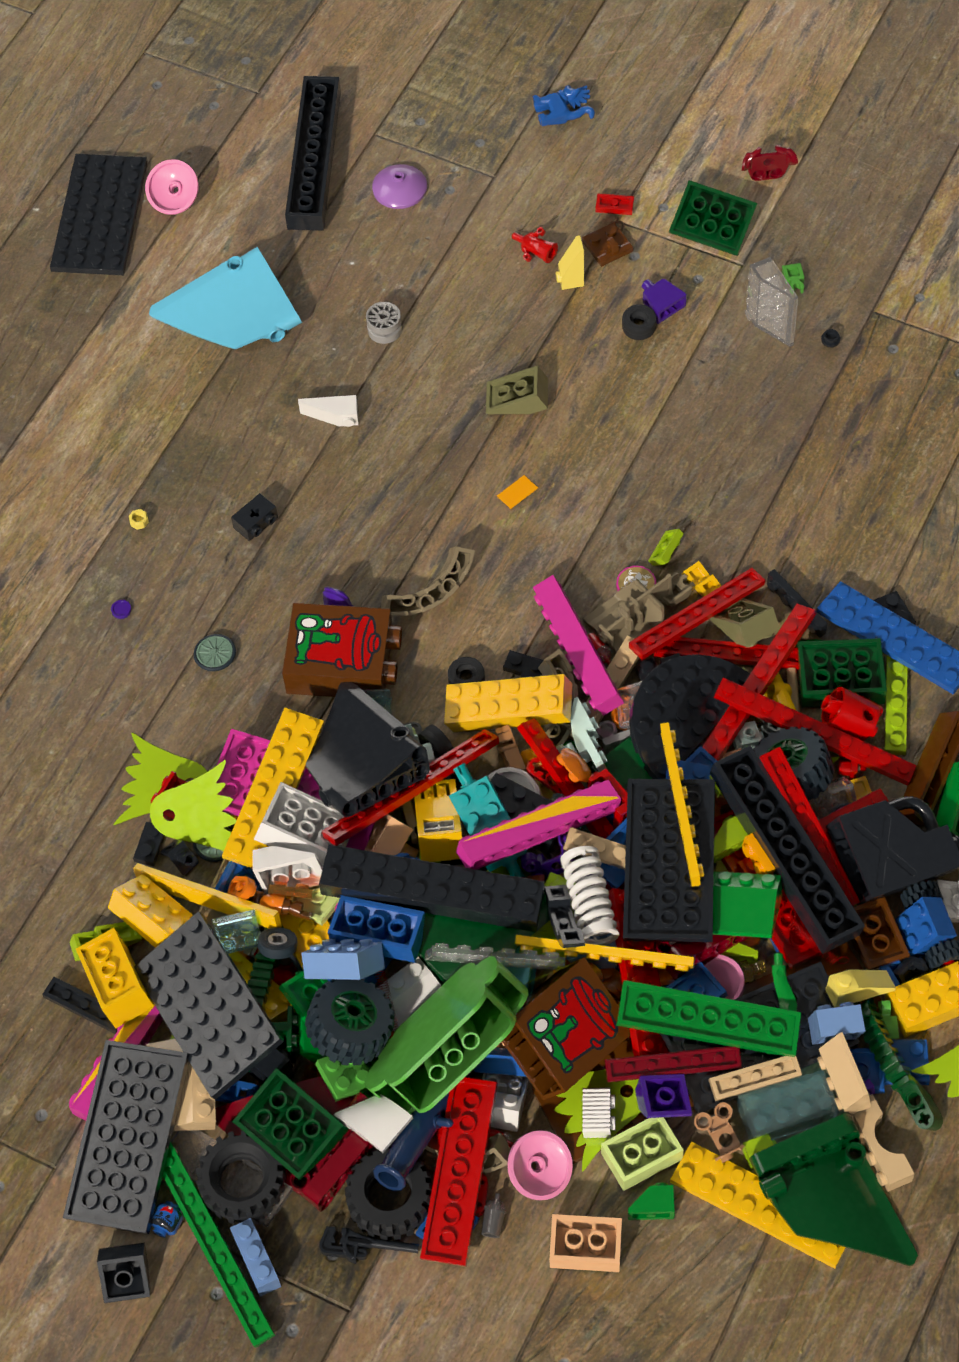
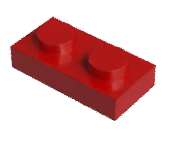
[595,193,634,215]

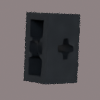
[231,493,278,541]

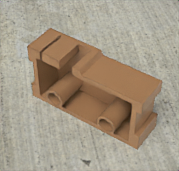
[495,725,527,771]

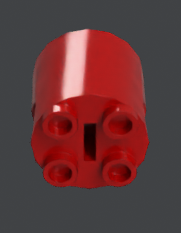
[821,687,883,741]

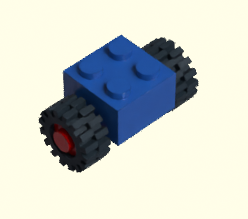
[896,880,959,972]

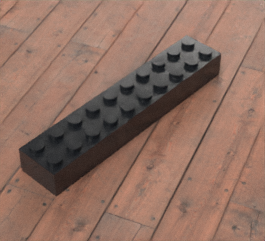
[285,76,341,231]
[710,745,865,954]
[319,844,545,932]

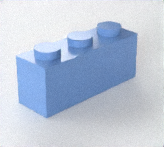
[230,1218,281,1297]

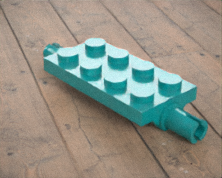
[449,763,528,877]

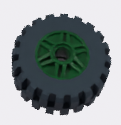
[753,727,834,802]
[305,979,395,1066]

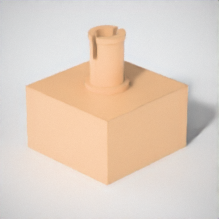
[364,815,418,858]

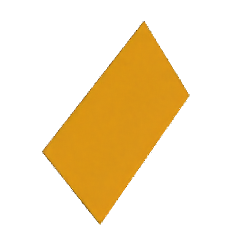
[497,475,538,509]

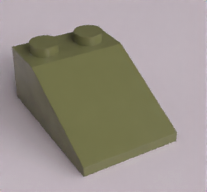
[486,365,549,414]
[710,599,780,647]

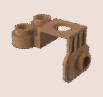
[694,1102,745,1163]

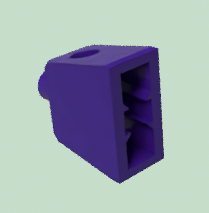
[641,279,686,324]

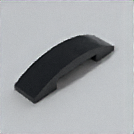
[545,885,585,948]

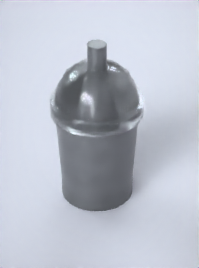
[482,1193,507,1238]

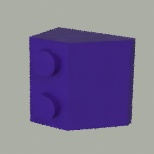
[635,1074,692,1118]

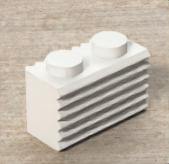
[583,1088,615,1138]

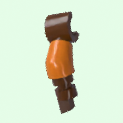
[247,890,313,920]

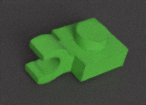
[878,1000,899,1039]

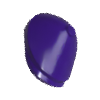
[322,587,354,607]

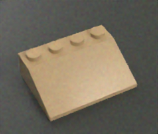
[146,1039,216,1131]

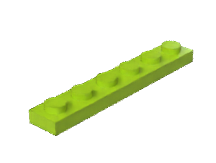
[884,655,908,755]

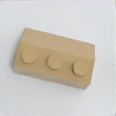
[817,1032,871,1115]

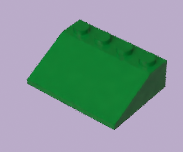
[713,871,783,938]

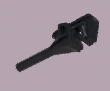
[319,1226,419,1264]

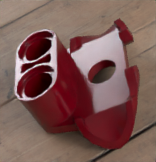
[741,145,798,181]

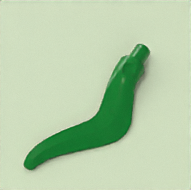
[767,953,797,1055]

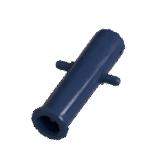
[373,1093,454,1191]

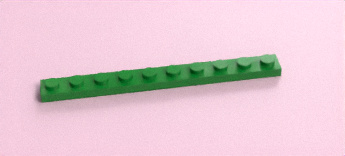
[163,1141,276,1348]

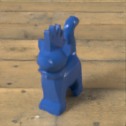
[533,85,595,126]

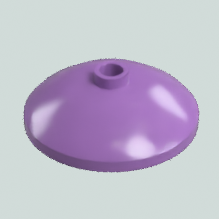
[372,164,427,209]

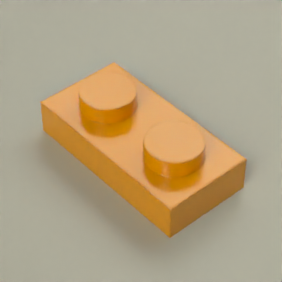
[742,833,775,875]

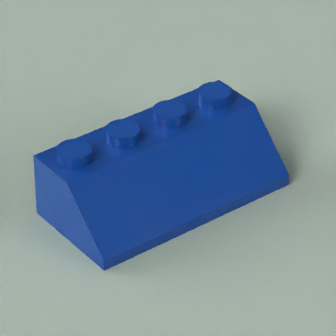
[327,895,425,963]

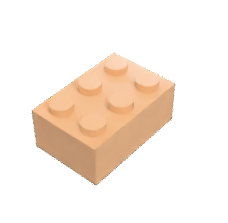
[549,1214,622,1272]

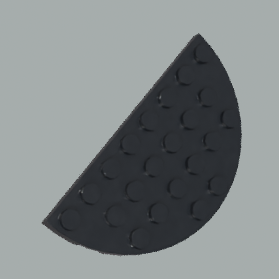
[629,655,750,779]

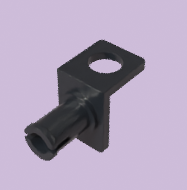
[160,839,199,875]

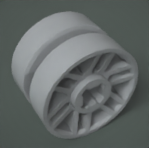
[366,302,402,344]

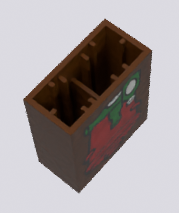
[282,603,402,700]
[502,957,630,1100]

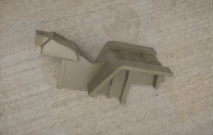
[583,572,695,660]

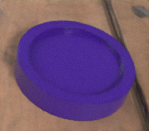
[111,600,131,619]

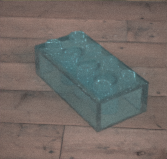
[737,1070,839,1140]

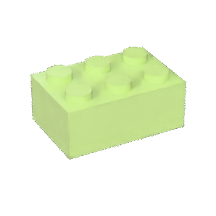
[601,1117,684,1191]

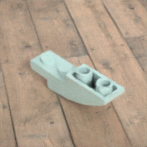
[571,697,608,772]

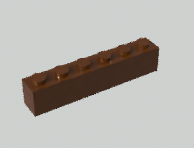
[899,711,959,827]

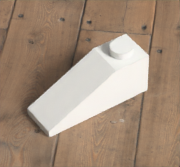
[298,395,358,427]

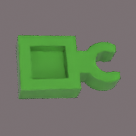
[782,263,804,295]

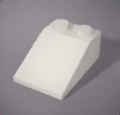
[253,846,323,894]

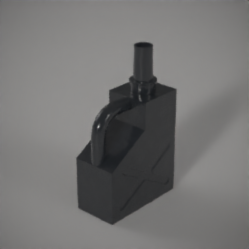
[825,796,959,906]

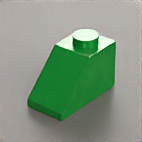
[628,1182,675,1220]

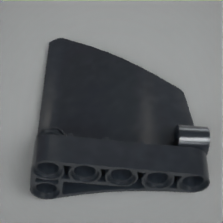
[306,682,430,817]

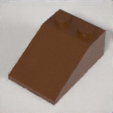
[850,897,910,970]

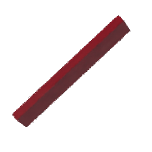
[604,1046,742,1083]

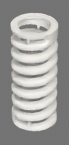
[560,846,619,946]

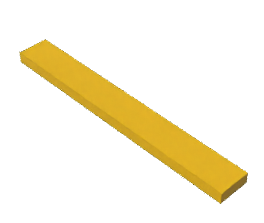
[133,863,282,928]

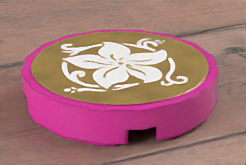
[616,566,656,592]

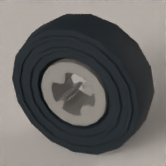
[258,927,297,959]

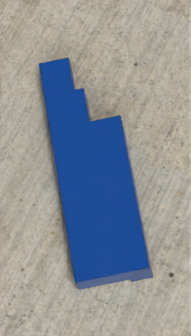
[474,1047,526,1076]

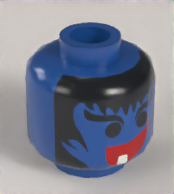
[151,1201,184,1238]

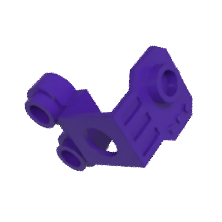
[520,834,573,880]

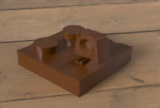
[582,222,633,267]

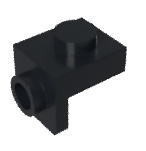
[893,955,930,985]

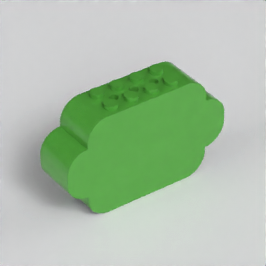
[365,956,528,1114]

